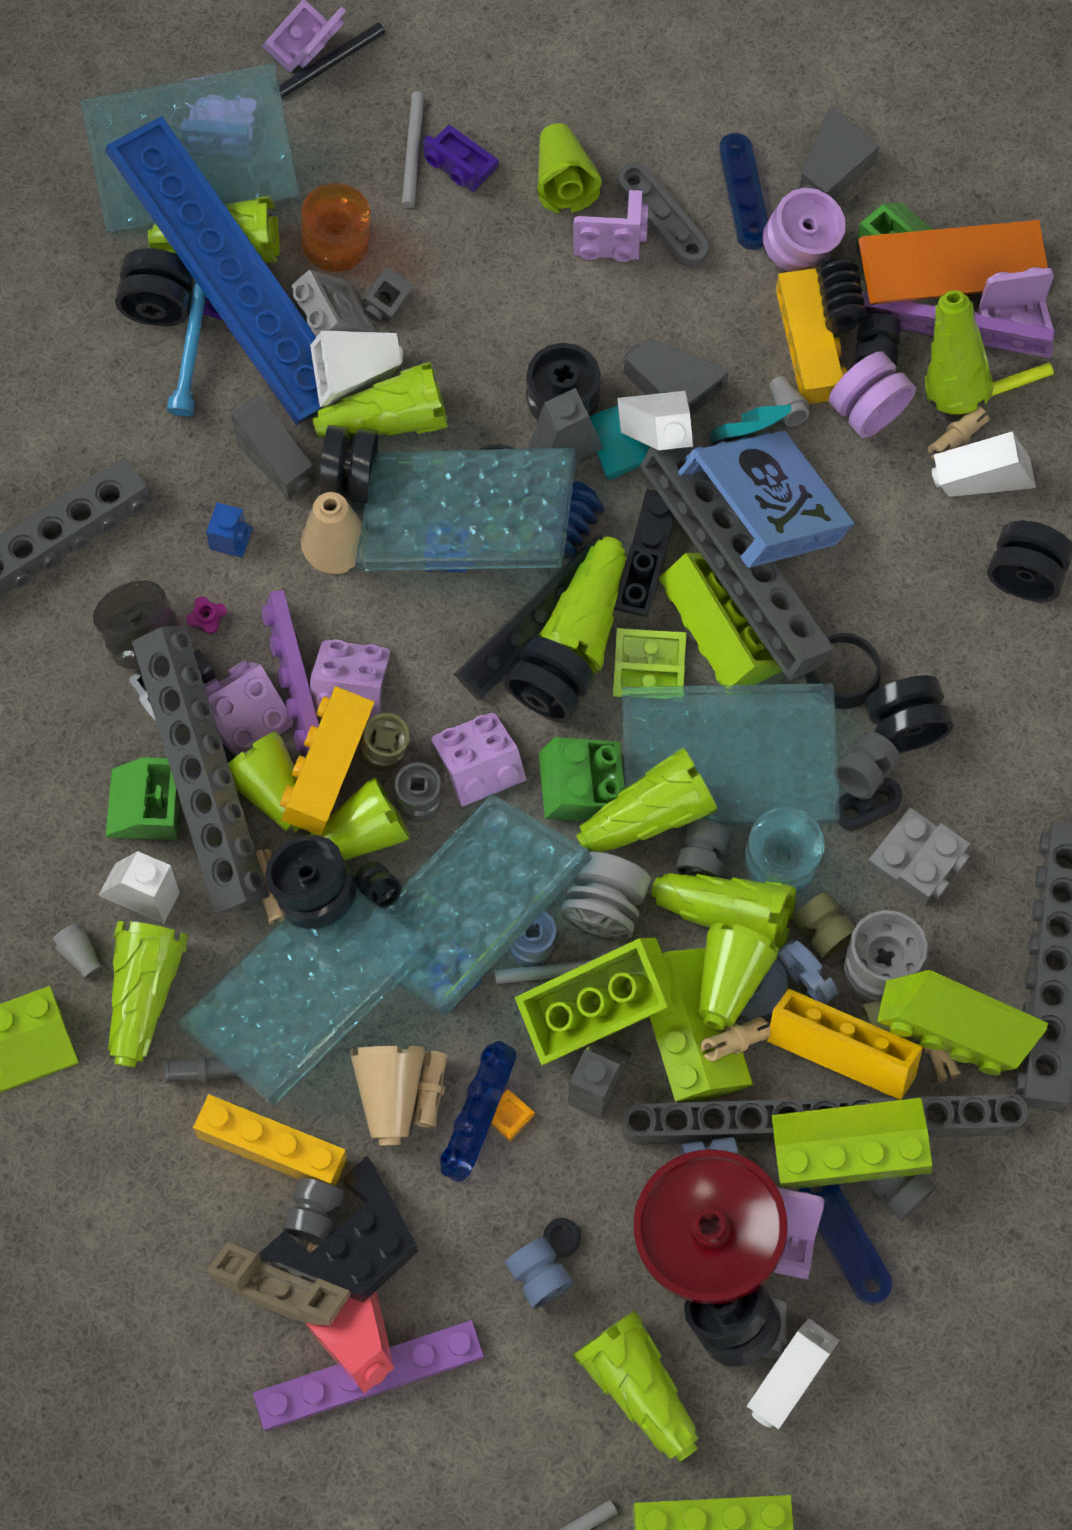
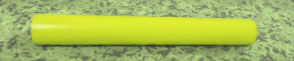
[991,362,1054,397]

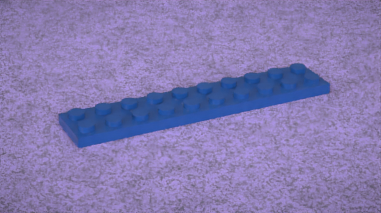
[105,116,325,426]

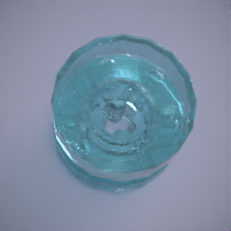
[744,807,824,893]

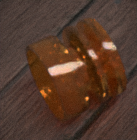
[301,183,371,272]

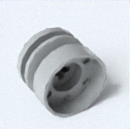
[560,852,651,940]
[843,910,928,1002]

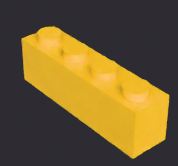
[776,268,847,404]
[279,686,375,836]
[767,989,923,1100]
[193,1094,348,1187]

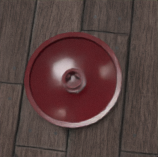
[634,1149,788,1304]

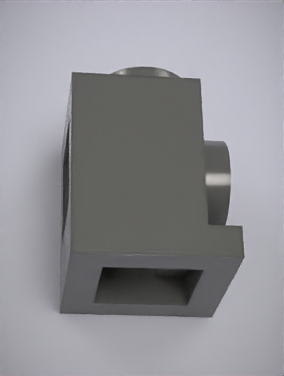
[361,266,414,322]

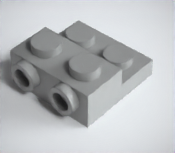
[292,269,376,337]
[867,807,971,905]

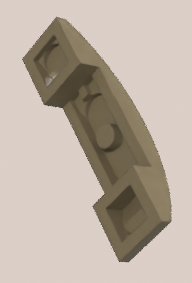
[207,1242,351,1325]

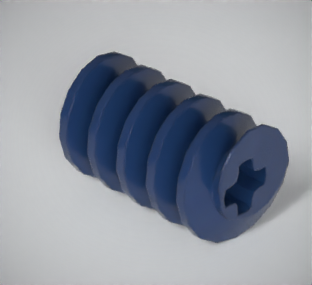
[536,481,605,557]

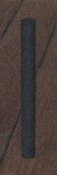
[274,22,385,99]

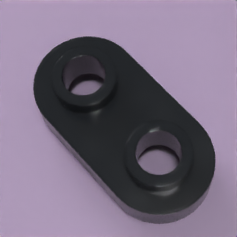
[834,778,902,831]

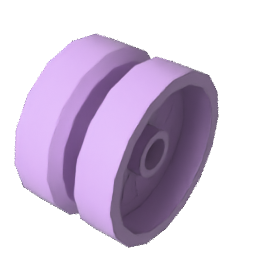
[763,188,845,272]
[828,351,916,438]

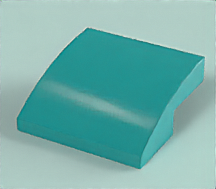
[710,404,792,444]
[589,405,650,480]

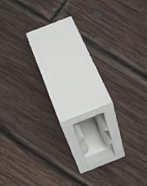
[310,331,403,407]
[617,391,693,450]
[932,431,1036,497]
[99,851,180,924]
[747,1318,840,1429]

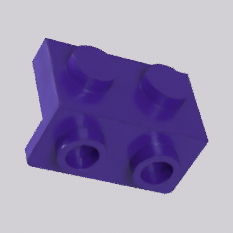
[423,124,499,192]

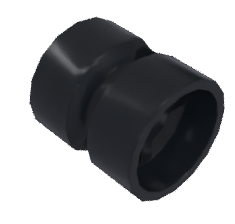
[854,313,901,369]

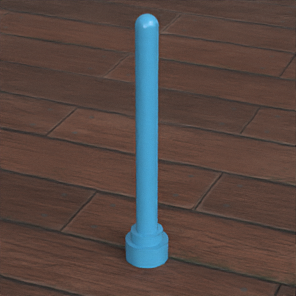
[167,281,206,417]

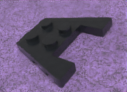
[259,1156,419,1303]

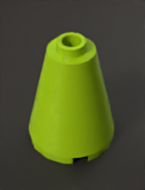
[537,123,602,213]
[228,731,302,833]
[310,777,410,860]
[698,923,779,1030]

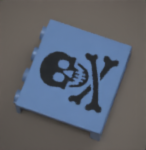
[678,431,855,568]

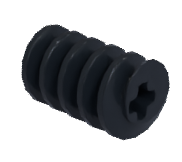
[816,258,867,334]

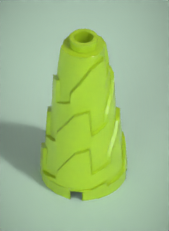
[148,196,280,264]
[925,290,993,414]
[313,362,448,440]
[538,537,627,674]
[576,747,718,853]
[651,873,797,957]
[108,921,189,1068]
[573,1310,699,1462]

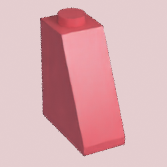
[304,1291,394,1394]

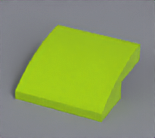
[613,628,686,701]

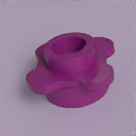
[186,596,227,634]

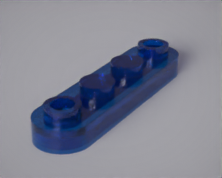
[719,133,768,250]
[440,1041,516,1182]
[797,1184,892,1305]

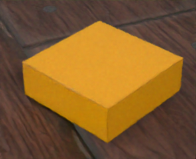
[483,1089,535,1142]

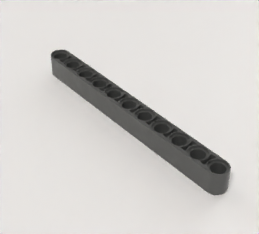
[622,1094,1028,1145]

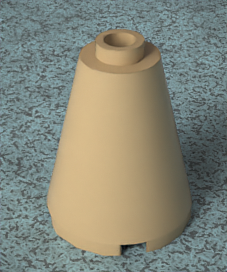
[301,492,369,574]
[350,1046,425,1146]

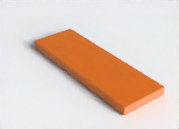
[858,220,1048,305]

